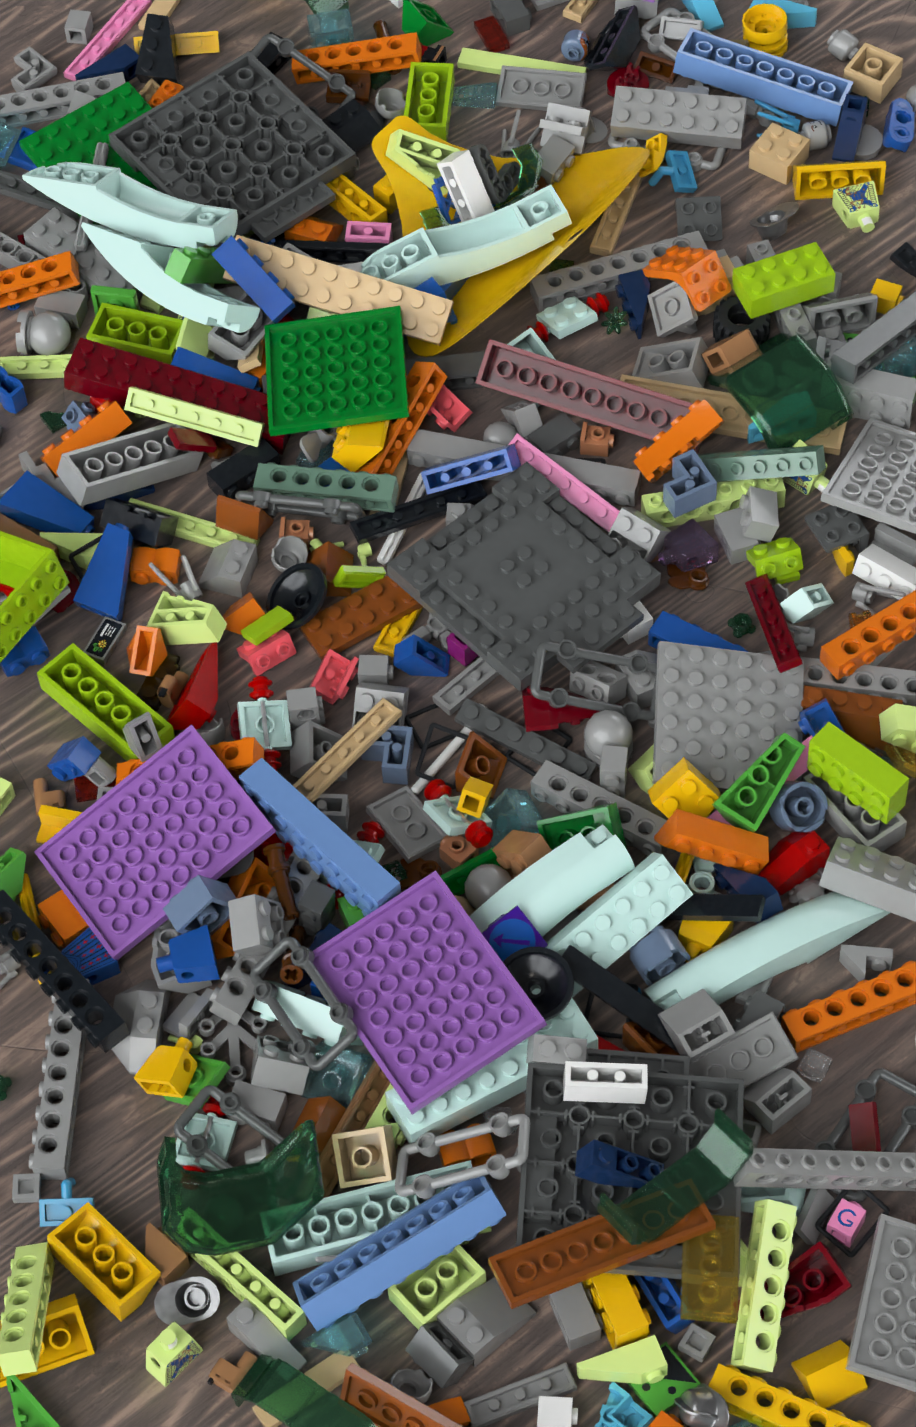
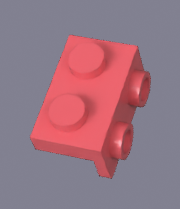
[427,384,473,433]
[236,629,296,676]
[309,649,359,705]

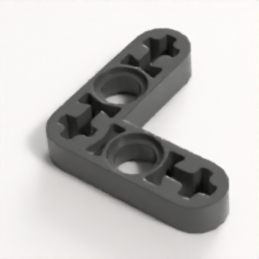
[469,144,522,205]

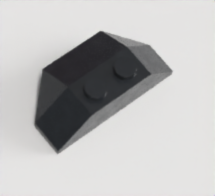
[584,5,641,72]
[322,99,385,153]

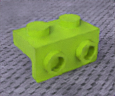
[746,537,804,579]

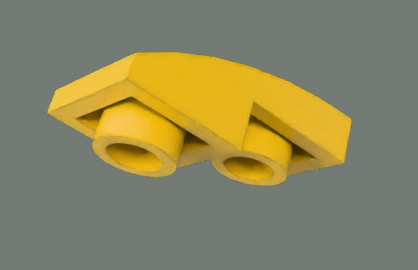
[639,133,667,178]
[832,545,855,577]

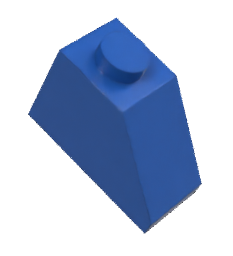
[393,634,450,677]

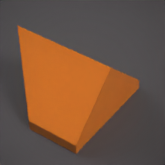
[222,592,266,635]
[126,625,168,677]

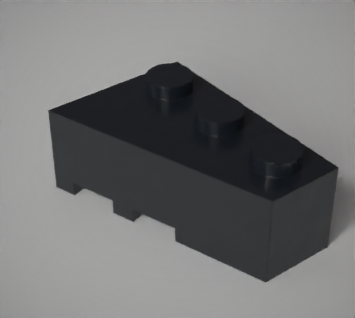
[135,13,181,86]
[100,498,179,548]

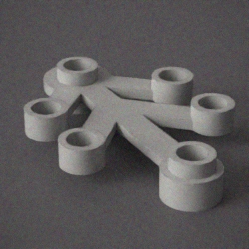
[199,992,267,1087]

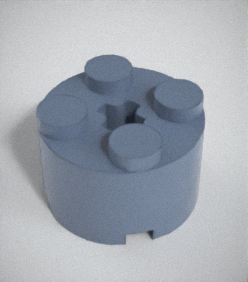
[769,781,828,832]
[629,925,690,986]

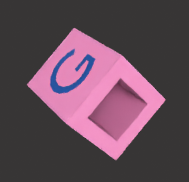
[826,1198,866,1248]

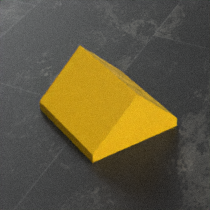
[791,1339,868,1409]

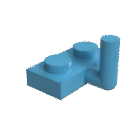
[648,150,697,193]
[39,1177,95,1227]

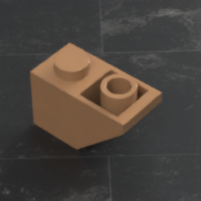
[701,328,759,374]
[145,1222,190,1286]

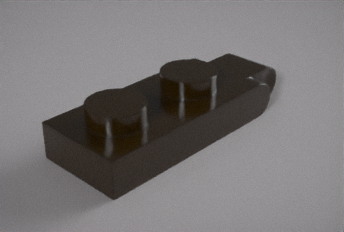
[136,652,180,712]

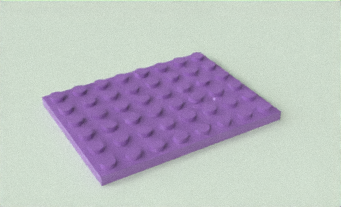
[34,724,276,960]
[313,870,547,1115]

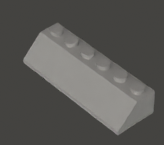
[208,242,313,360]

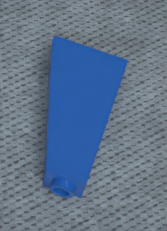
[171,347,262,392]
[0,470,95,533]
[73,523,133,622]

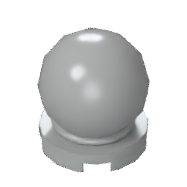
[16,310,71,356]
[584,710,633,770]
[464,864,512,910]

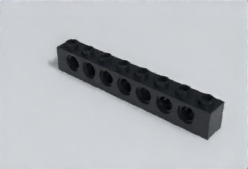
[0,890,130,1053]

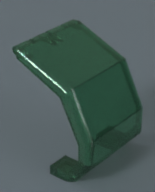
[707,333,854,449]
[157,1120,325,1256]

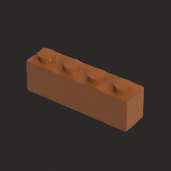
[801,685,903,757]

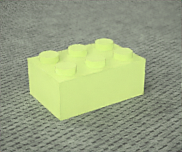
[387,1245,487,1330]

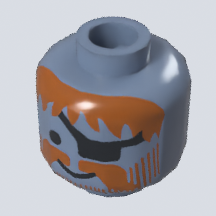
[561,29,591,62]

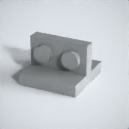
[539,102,592,154]
[647,281,698,338]

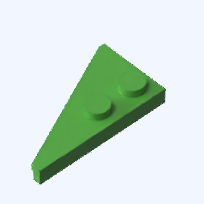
[6,1375,61,1427]

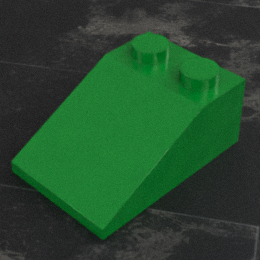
[537,802,627,850]

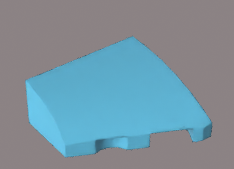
[595,1382,654,1427]

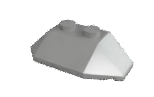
[111,980,171,1075]

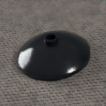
[266,563,327,630]
[503,947,574,1021]

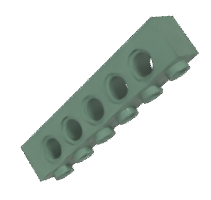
[697,445,826,482]
[253,463,399,513]

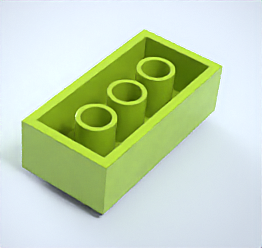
[404,62,455,142]
[732,242,836,319]
[86,302,183,365]
[807,722,909,825]

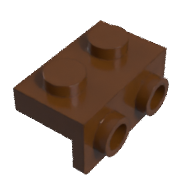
[326,69,372,103]

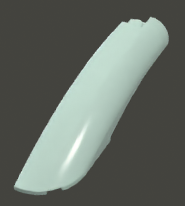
[22,162,238,248]
[360,185,572,289]
[81,222,260,333]
[469,825,635,937]
[643,891,891,1010]

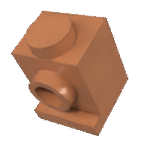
[580,422,615,457]
[279,517,315,550]
[439,835,479,869]

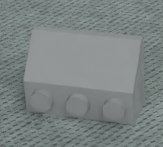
[802,293,878,339]

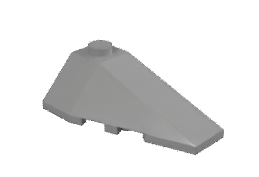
[151,919,212,994]

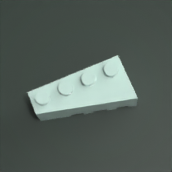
[252,980,363,1047]

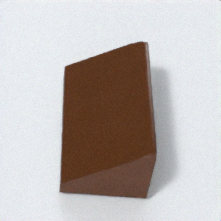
[634,51,679,84]

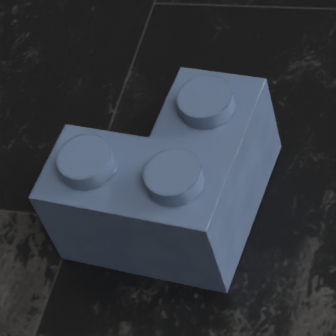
[663,449,717,518]
[361,725,414,785]

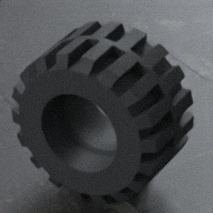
[713,295,771,354]

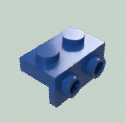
[798,698,846,737]

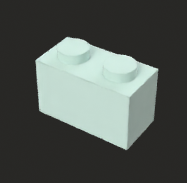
[780,583,834,624]

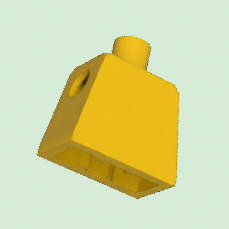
[678,920,734,963]
[134,1037,197,1098]

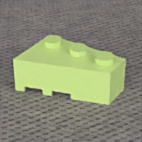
[386,129,460,195]
[147,591,227,646]
[879,703,916,754]

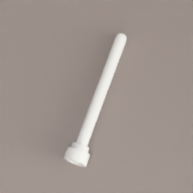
[411,703,487,795]

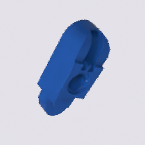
[882,98,915,152]

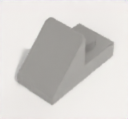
[839,944,893,982]

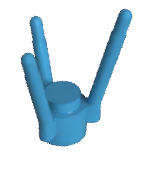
[754,99,801,137]

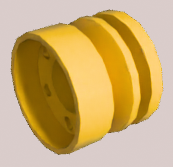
[742,4,788,57]

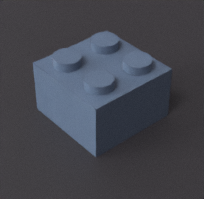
[163,875,237,936]

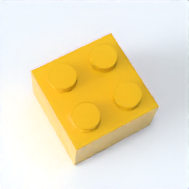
[648,757,721,819]

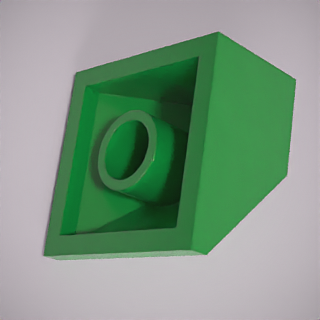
[402,0,454,46]

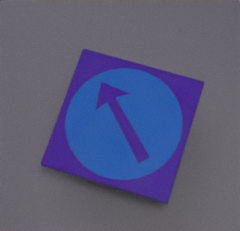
[482,905,548,962]

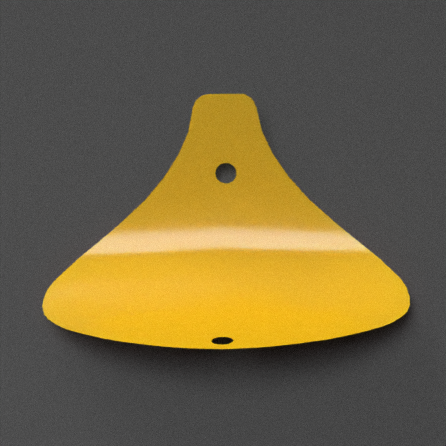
[372,116,650,357]

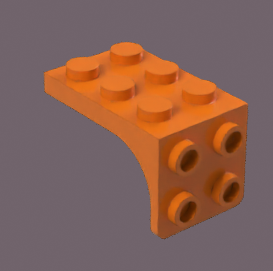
[642,245,732,312]

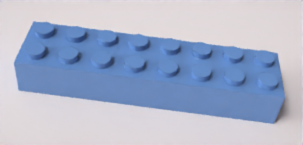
[673,28,853,127]
[239,758,401,917]
[292,1176,507,1331]

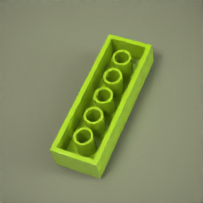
[37,643,175,761]

